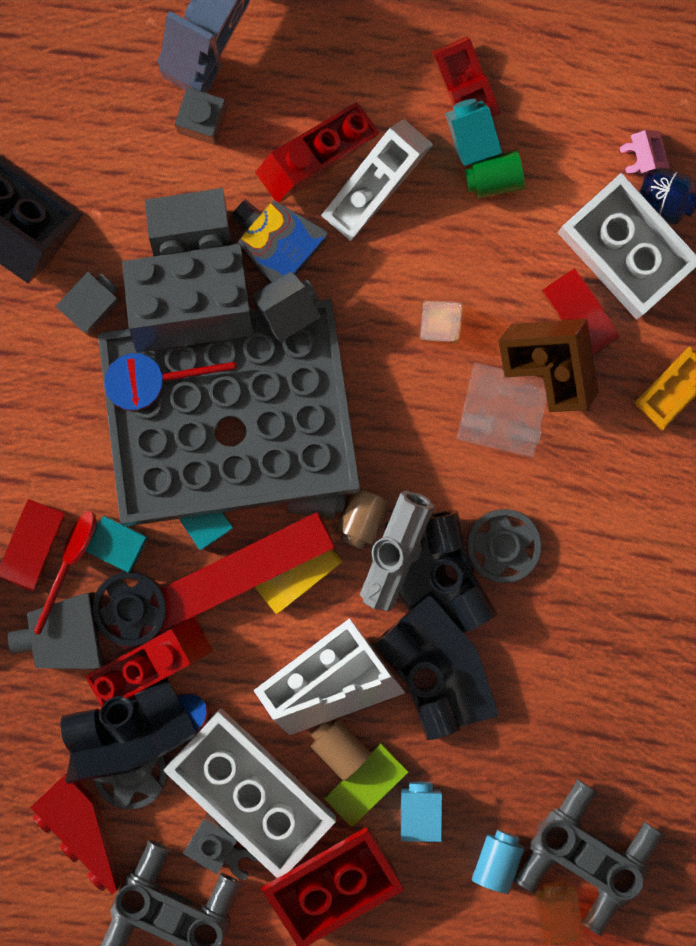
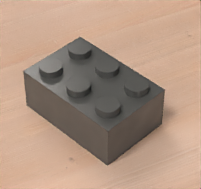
[122,244,254,353]

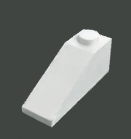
[321,119,433,241]

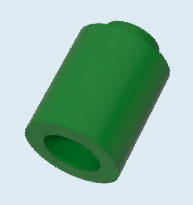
[464,150,525,199]

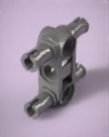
[514,779,665,936]
[99,840,243,946]

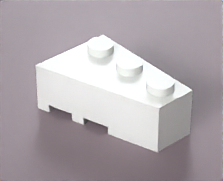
[254,618,405,735]

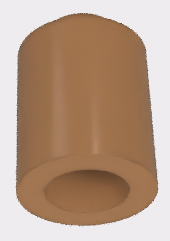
[336,489,390,549]
[310,719,372,781]

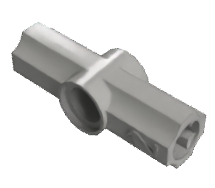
[360,490,435,611]

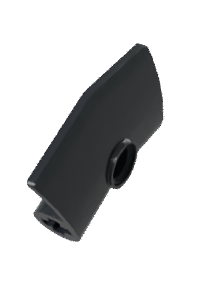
[385,510,498,633]
[373,596,498,740]
[60,677,197,784]

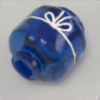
[640,168,696,225]

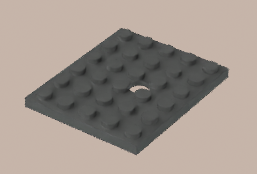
[98,299,360,527]

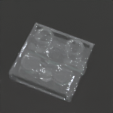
[456,362,547,458]

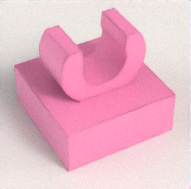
[620,130,670,173]

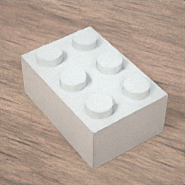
[558,173,696,320]

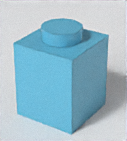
[400,781,442,842]

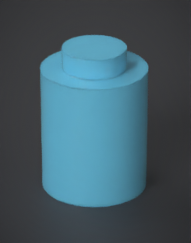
[472,830,525,894]

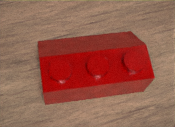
[261,827,404,946]

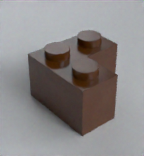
[498,319,599,412]

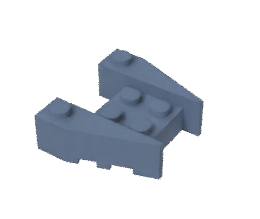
[158,0,251,93]

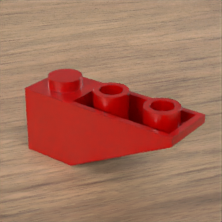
[255,102,380,203]
[85,616,213,707]
[30,773,121,895]

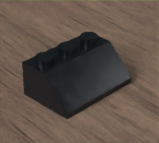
[0,157,82,284]

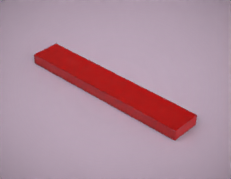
[112,511,336,650]

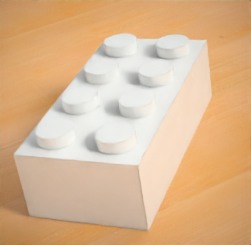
[163,708,336,878]

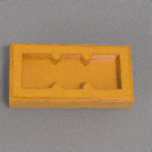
[633,346,696,431]

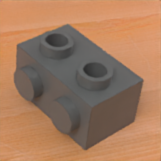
[145,188,232,256]

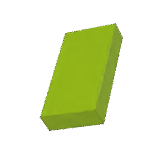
[324,743,408,827]

